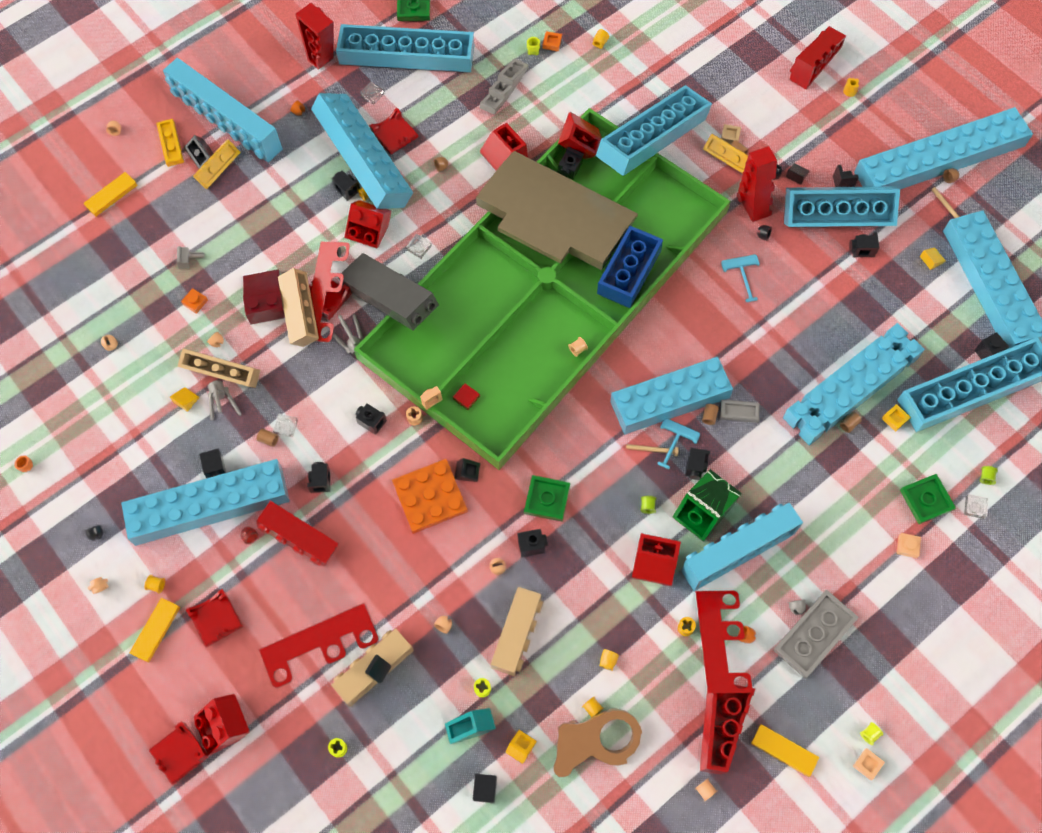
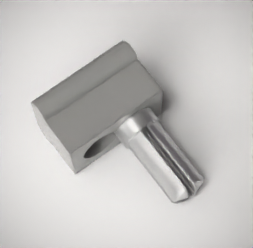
[177,246,205,269]

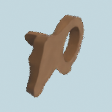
[553,708,642,777]

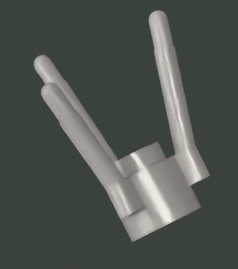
[332,314,363,356]
[208,381,242,421]

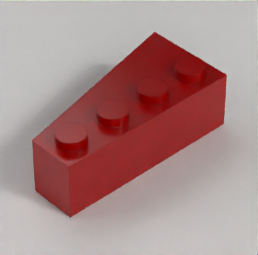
[295,3,334,70]
[789,26,846,90]
[737,146,777,222]
[256,500,339,566]
[700,685,756,775]

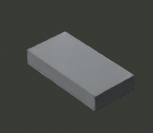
[720,400,760,423]

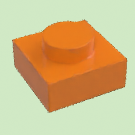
[542,31,562,51]
[181,288,208,314]

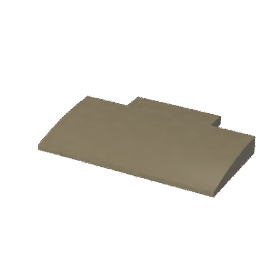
[476,151,638,270]

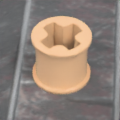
[568,337,588,357]
[406,406,423,426]
[695,778,718,802]

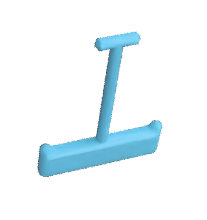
[721,254,760,302]
[658,419,701,469]

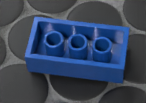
[597,226,663,308]

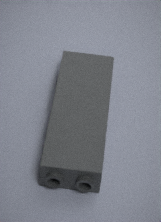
[338,253,439,330]

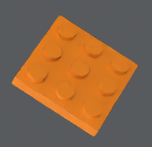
[392,459,468,534]

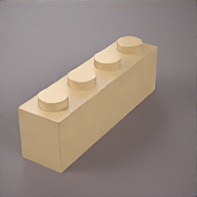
[278,268,319,347]
[177,348,261,388]
[491,587,544,676]
[331,628,414,707]

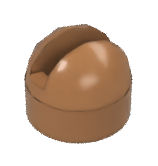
[434,157,448,172]
[943,168,960,184]

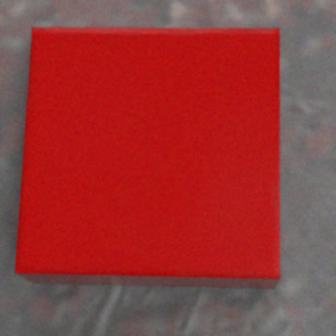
[453,384,480,410]

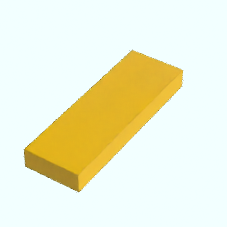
[156,119,184,167]
[703,134,748,174]
[193,139,241,189]
[83,172,138,217]
[129,598,181,663]
[751,724,819,777]

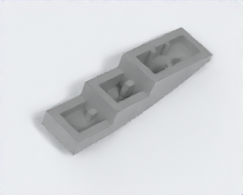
[480,59,529,114]

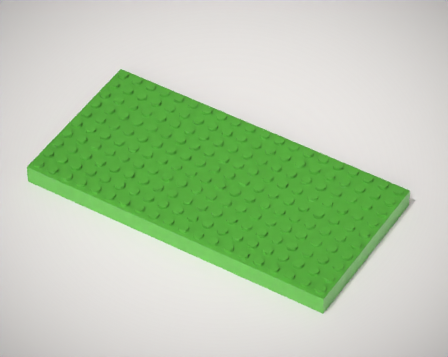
[354,108,730,470]

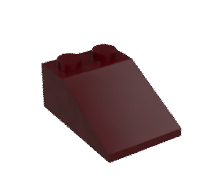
[243,269,285,325]

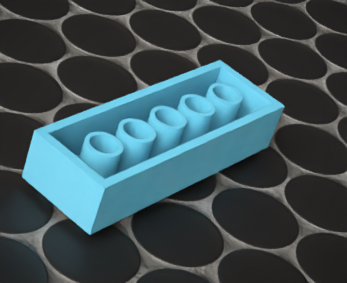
[784,186,900,227]
[610,357,733,435]
[681,502,803,591]

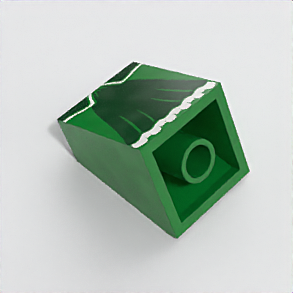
[672,469,742,542]

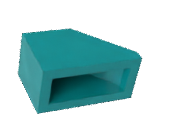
[445,708,496,744]

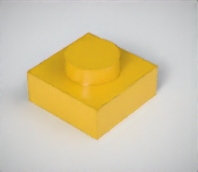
[881,404,911,432]

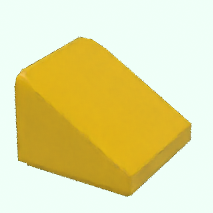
[920,247,946,270]
[170,387,200,412]
[506,730,537,764]

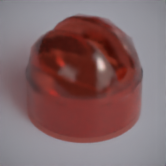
[240,527,259,544]

